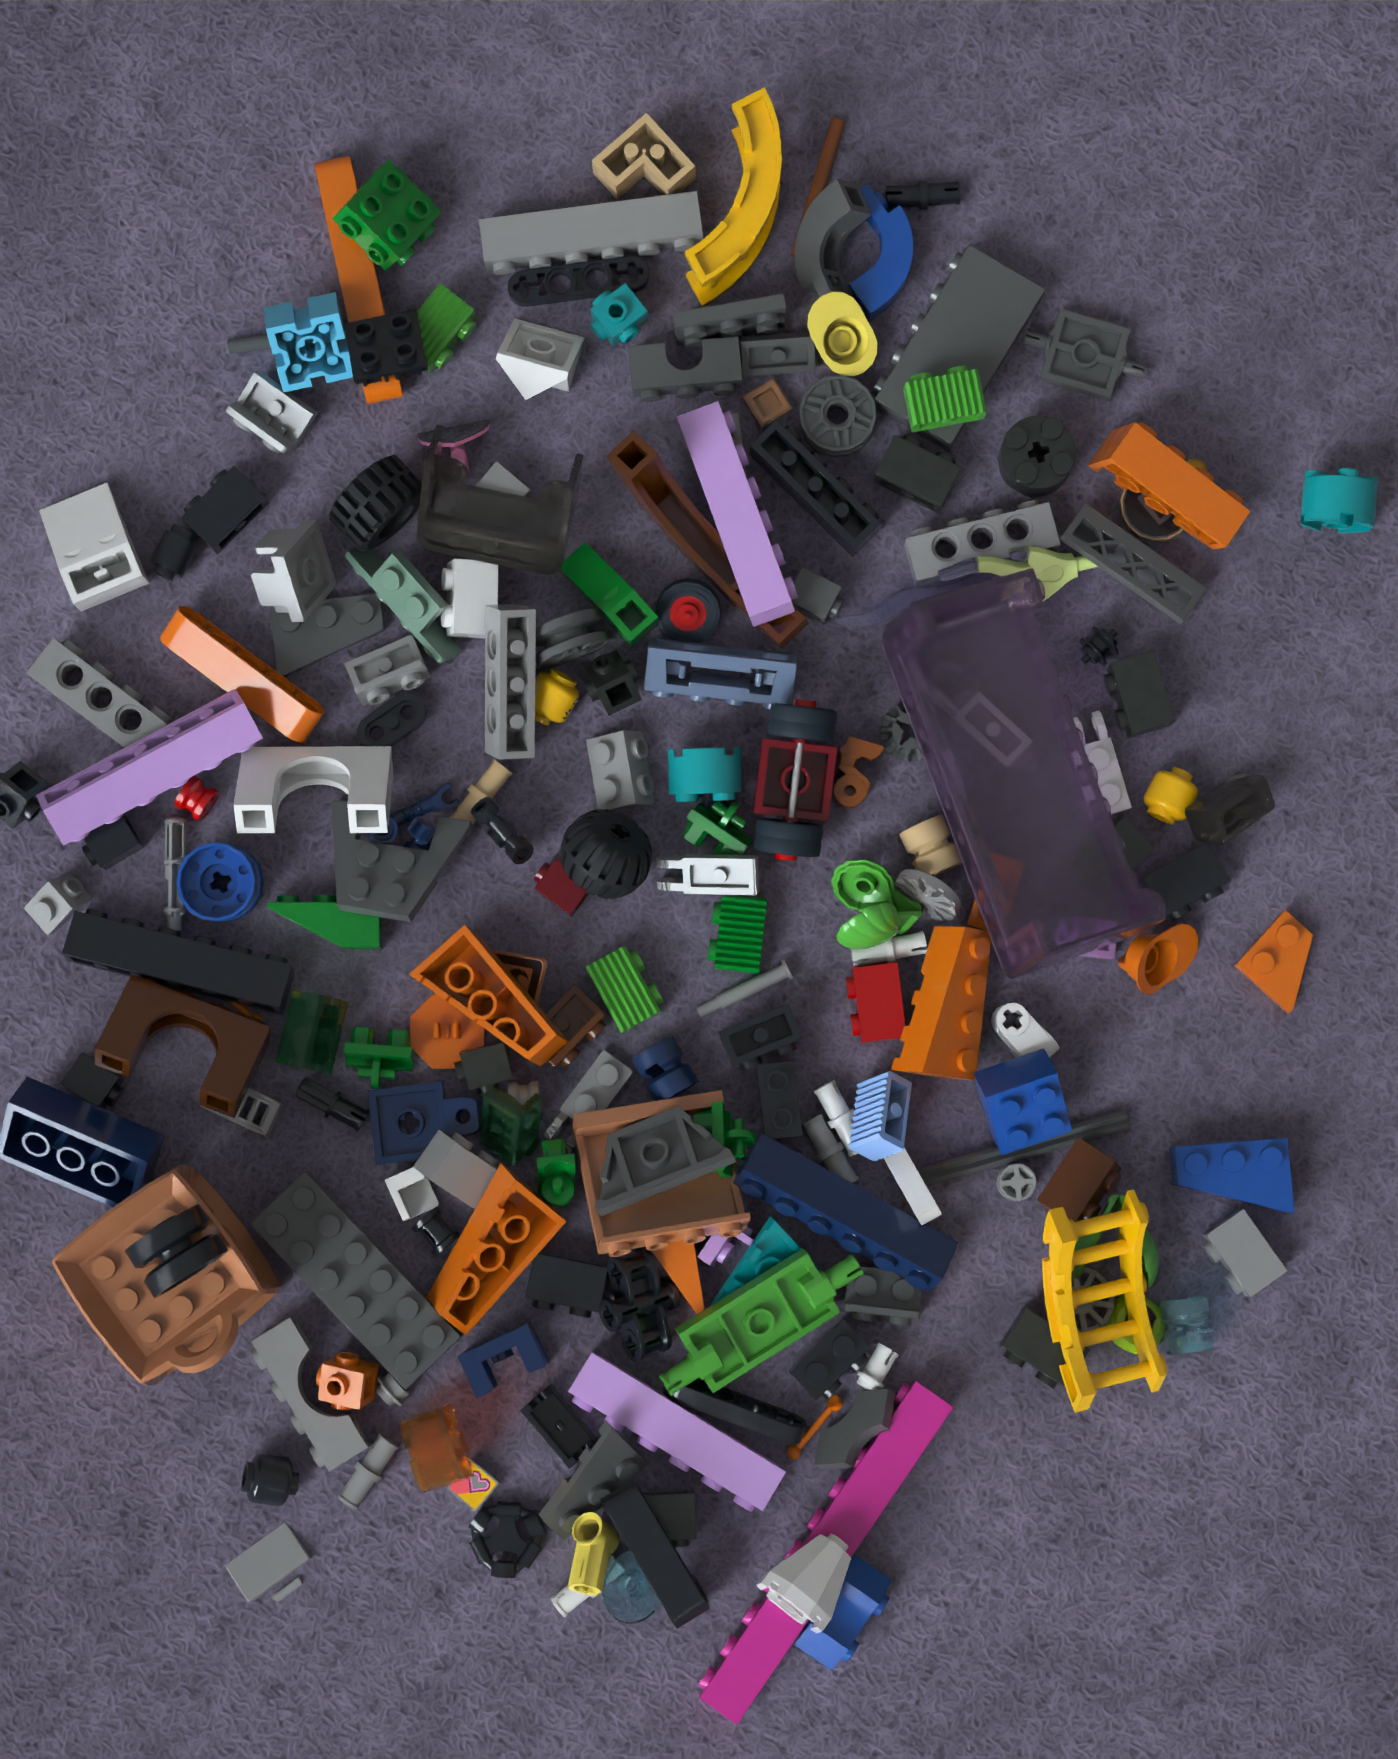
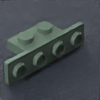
[345,547,461,664]

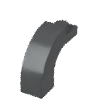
[795,179,872,299]

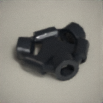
[471,797,534,864]
[468,1501,546,1578]

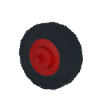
[655,578,722,643]

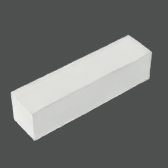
[883,1147,942,1226]

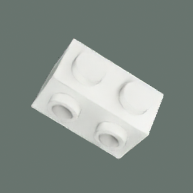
[441,559,498,638]

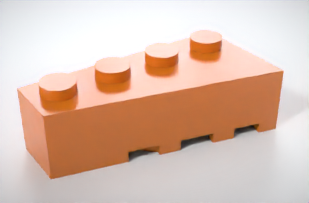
[1087,422,1251,550]
[409,924,569,1067]
[891,926,992,1081]
[427,1163,567,1335]

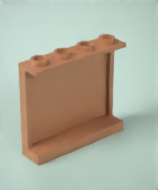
[572,1090,751,1257]

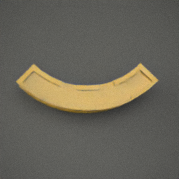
[685,87,782,307]
[1042,1189,1167,1413]

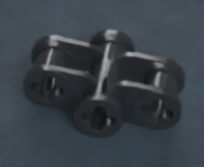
[599,1247,680,1362]

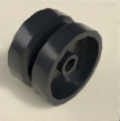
[125,1204,228,1299]

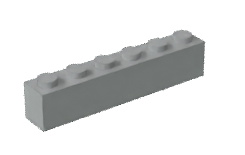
[479,191,703,275]

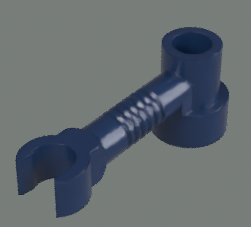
[368,783,460,844]
[402,817,436,851]

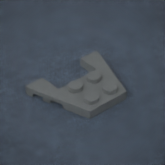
[332,800,474,922]

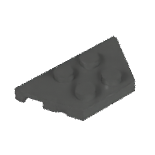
[595,1106,736,1217]

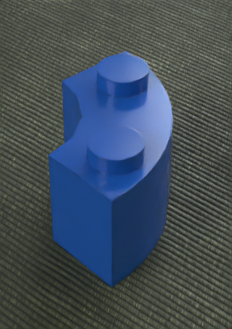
[794,1554,892,1671]

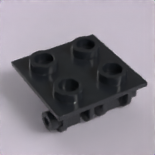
[344,309,428,387]

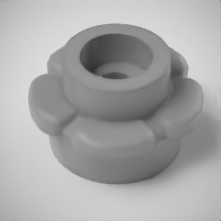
[376,1373,410,1406]

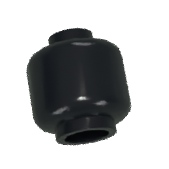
[241,1454,299,1506]

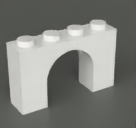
[234,746,393,833]

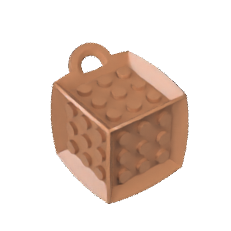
[52,1165,281,1386]

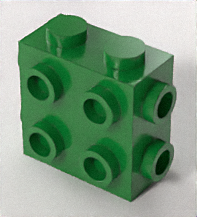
[332,159,441,271]

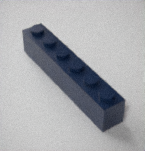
[733,1133,959,1292]

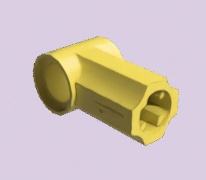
[568,1512,619,1596]

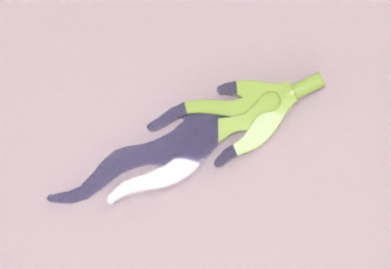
[833,546,1099,634]

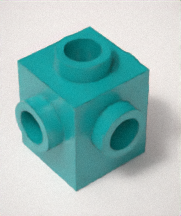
[590,283,648,347]

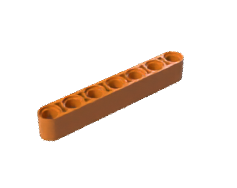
[314,155,403,405]

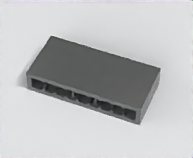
[872,244,1045,452]

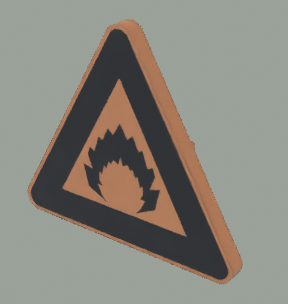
[492,949,547,1004]

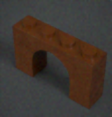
[95,974,271,1118]

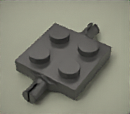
[1023,308,1147,401]

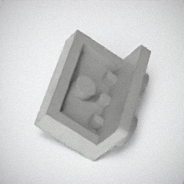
[225,370,318,453]
[344,634,431,706]
[586,730,655,811]

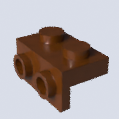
[546,984,607,1069]

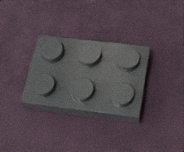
[674,294,786,349]

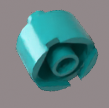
[1300,468,1378,533]
[667,747,743,802]

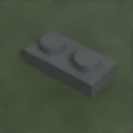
[740,332,816,376]

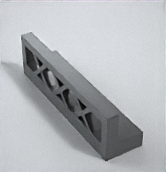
[1060,503,1207,625]

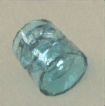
[1159,1295,1215,1355]

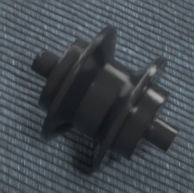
[1080,627,1119,666]

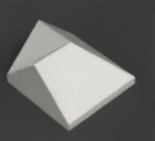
[496,318,584,400]

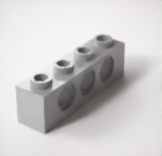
[904,500,1061,587]
[485,604,536,760]
[26,638,172,748]

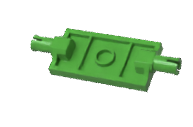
[658,1248,864,1396]

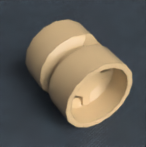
[899,814,964,877]

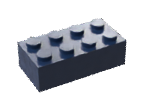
[0,1076,165,1207]

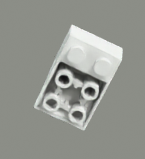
[39,483,149,612]

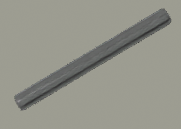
[916,1110,1130,1186]

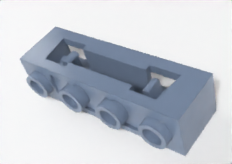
[644,638,797,709]

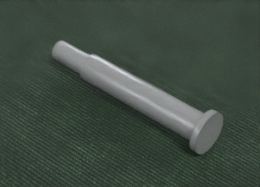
[696,959,793,1017]

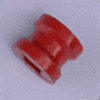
[174,775,220,822]

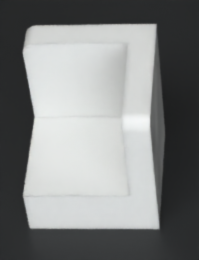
[385,1167,439,1221]

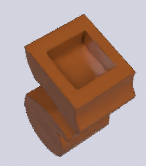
[833,736,885,809]

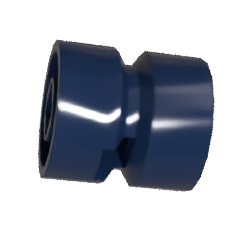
[631,1036,699,1101]

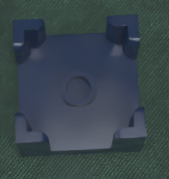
[457,1321,549,1398]

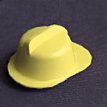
[807,292,877,376]

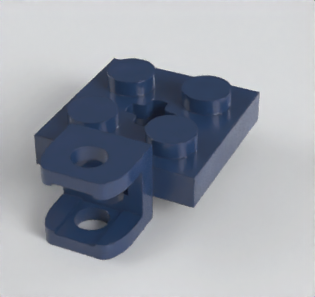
[368,1081,484,1165]

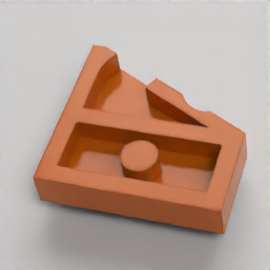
[1234,910,1313,1014]

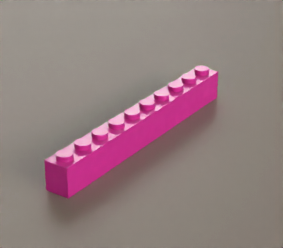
[697,1380,954,1725]

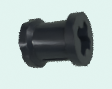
[412,1207,461,1257]

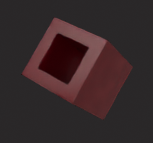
[533,859,589,917]

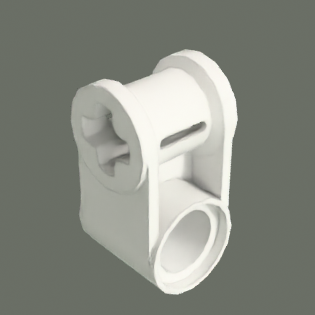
[991,1003,1060,1058]

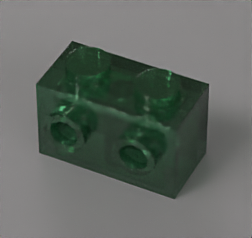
[275,990,349,1075]

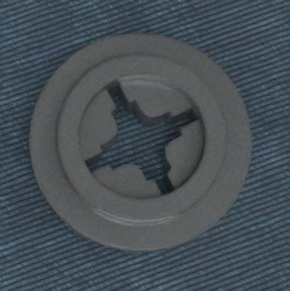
[880,702,940,762]

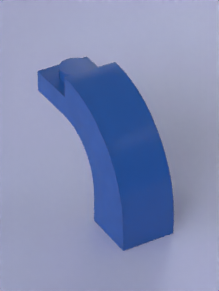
[849,184,913,322]

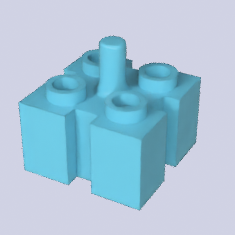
[264,292,353,393]

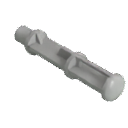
[163,816,187,931]

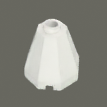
[757,1533,851,1633]

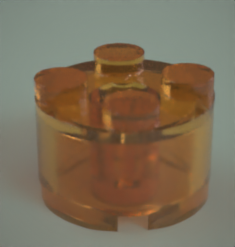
[400,1404,474,1492]

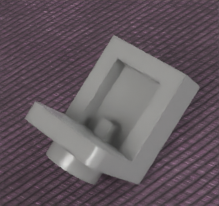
[24,872,92,936]

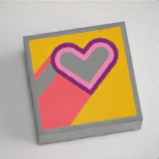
[447,1458,500,1513]

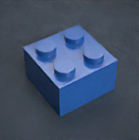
[973,1048,1072,1156]

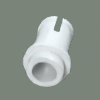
[856,1343,899,1390]

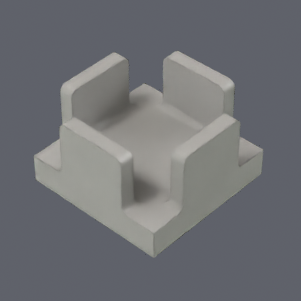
[251,520,337,622]

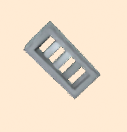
[200,1087,284,1138]

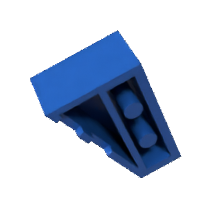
[1169,1138,1295,1214]

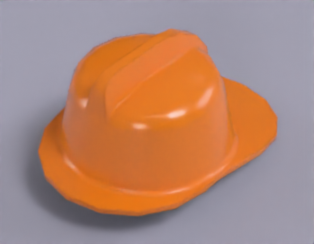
[1118,923,1198,994]

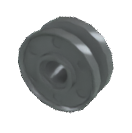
[799,375,876,457]
[536,609,609,669]

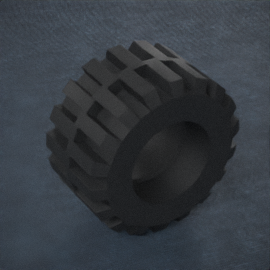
[329,455,428,552]

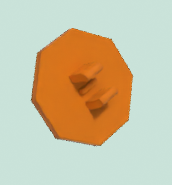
[410,994,485,1069]

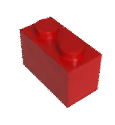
[845,962,905,1044]

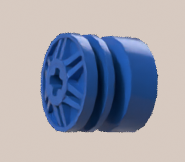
[176,842,264,921]

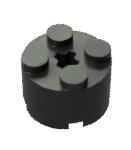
[998,416,1076,497]

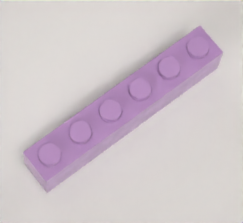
[677,401,798,627]
[36,689,263,846]
[568,1351,786,1512]

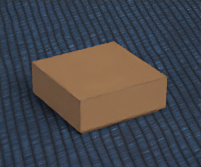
[742,378,793,430]

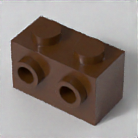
[1037,1137,1121,1222]

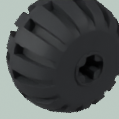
[560,809,652,899]

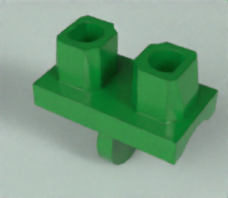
[683,800,754,855]
[343,1027,414,1089]
[693,1101,755,1179]
[536,1139,575,1207]

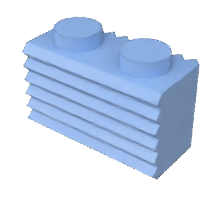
[848,1071,912,1161]

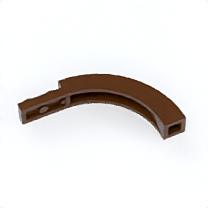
[606,430,809,649]

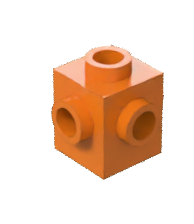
[316,1352,379,1410]

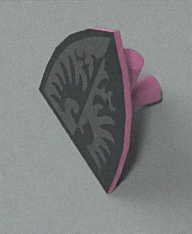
[418,419,490,476]

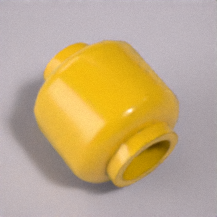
[535,668,579,726]
[1143,767,1199,825]

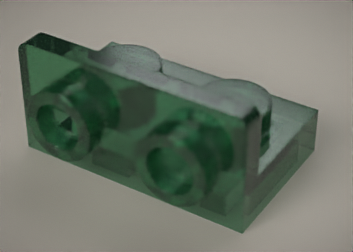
[479,1086,543,1166]

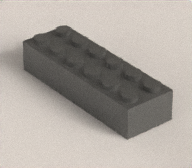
[250,1172,463,1390]

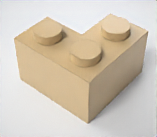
[592,113,696,200]

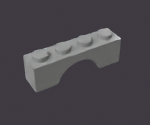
[251,1316,371,1472]

